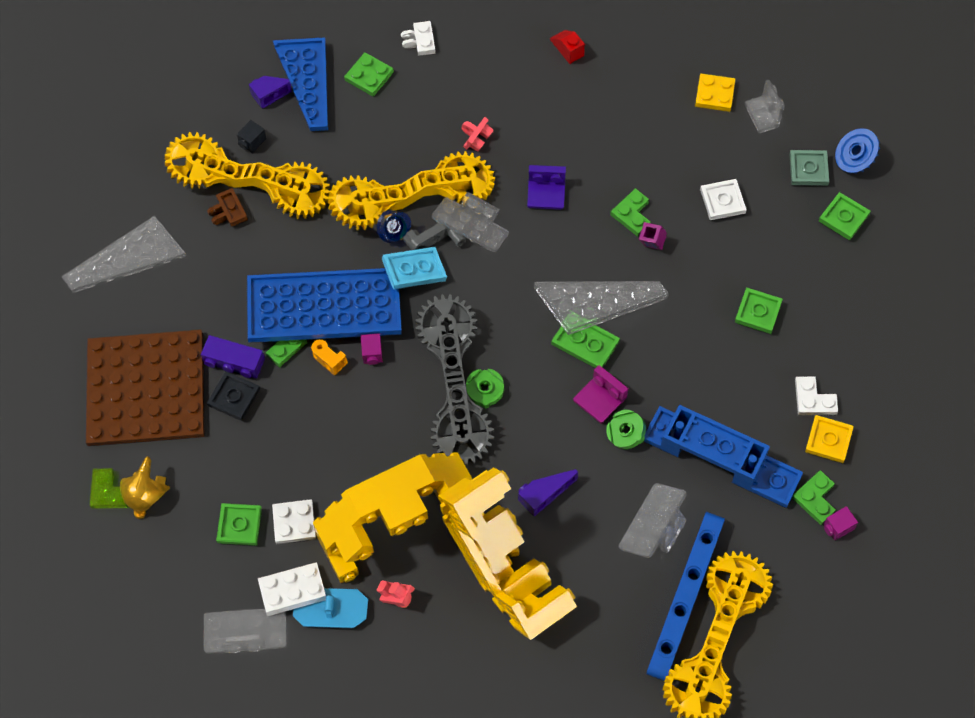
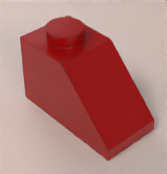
[550,30,585,64]

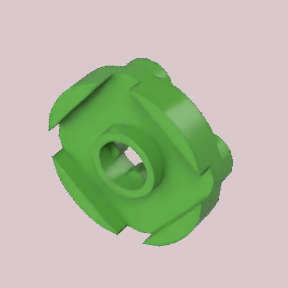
[466,369,504,408]
[606,410,646,449]

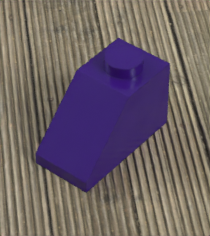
[249,76,292,109]

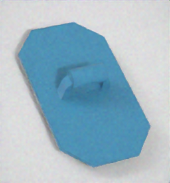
[293,588,368,628]

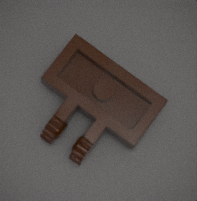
[207,188,248,227]

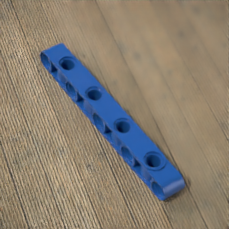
[646,512,725,681]

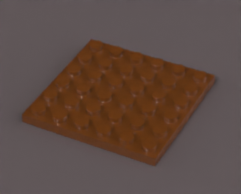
[86,330,204,446]

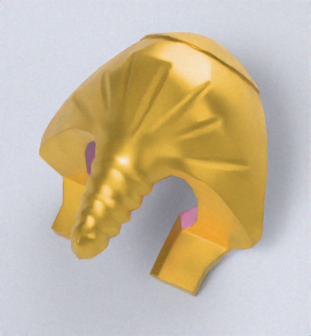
[120,456,170,519]

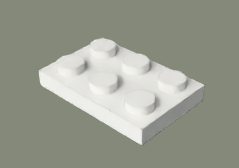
[258,562,326,616]

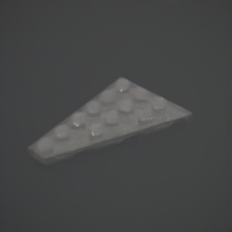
[534,281,669,335]

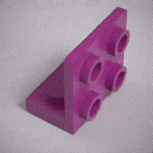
[573,365,628,424]

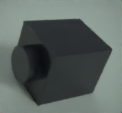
[237,120,267,153]

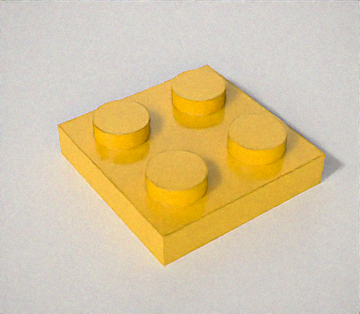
[695,73,735,112]
[805,415,854,463]

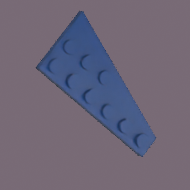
[273,37,328,131]

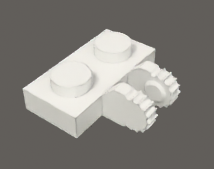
[401,21,435,56]

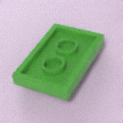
[551,312,620,368]

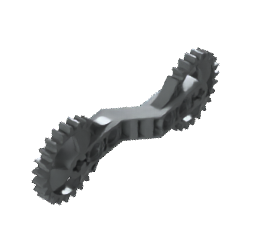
[416,294,494,466]

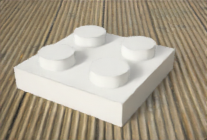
[700,179,746,220]
[272,499,316,544]

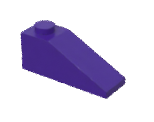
[518,469,578,517]

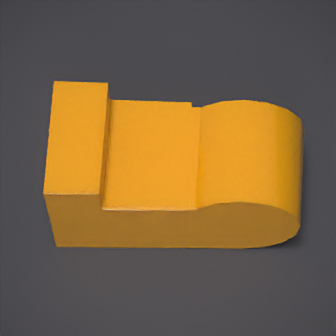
[311,340,348,376]

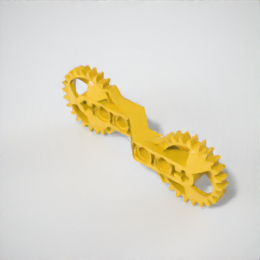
[164,132,330,219]
[328,151,495,230]
[662,551,773,718]

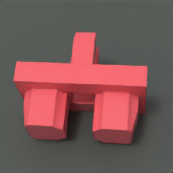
[462,117,493,152]
[376,580,415,608]

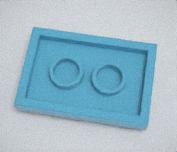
[382,247,447,289]

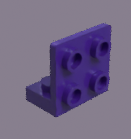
[527,165,566,209]

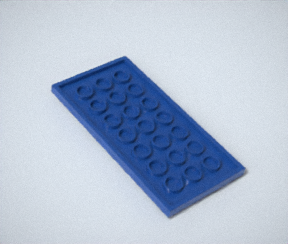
[247,268,402,342]

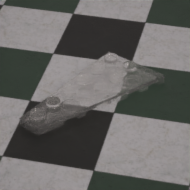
[62,216,187,293]

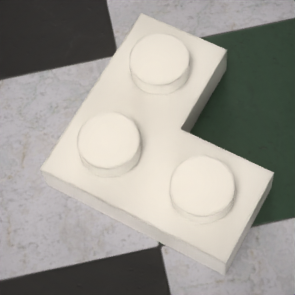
[795,377,838,415]

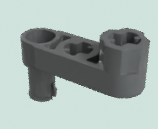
[403,218,466,250]

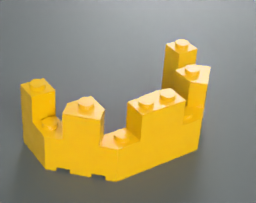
[313,452,472,583]
[438,467,577,640]

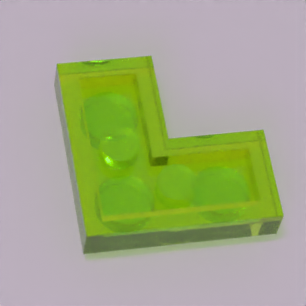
[90,468,129,508]

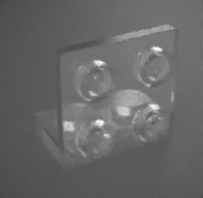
[745,80,784,133]

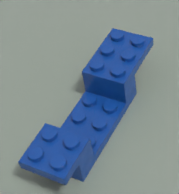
[644,405,803,508]

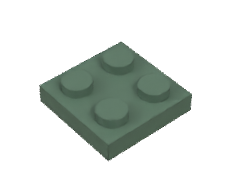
[790,150,829,186]

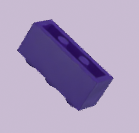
[201,335,265,378]

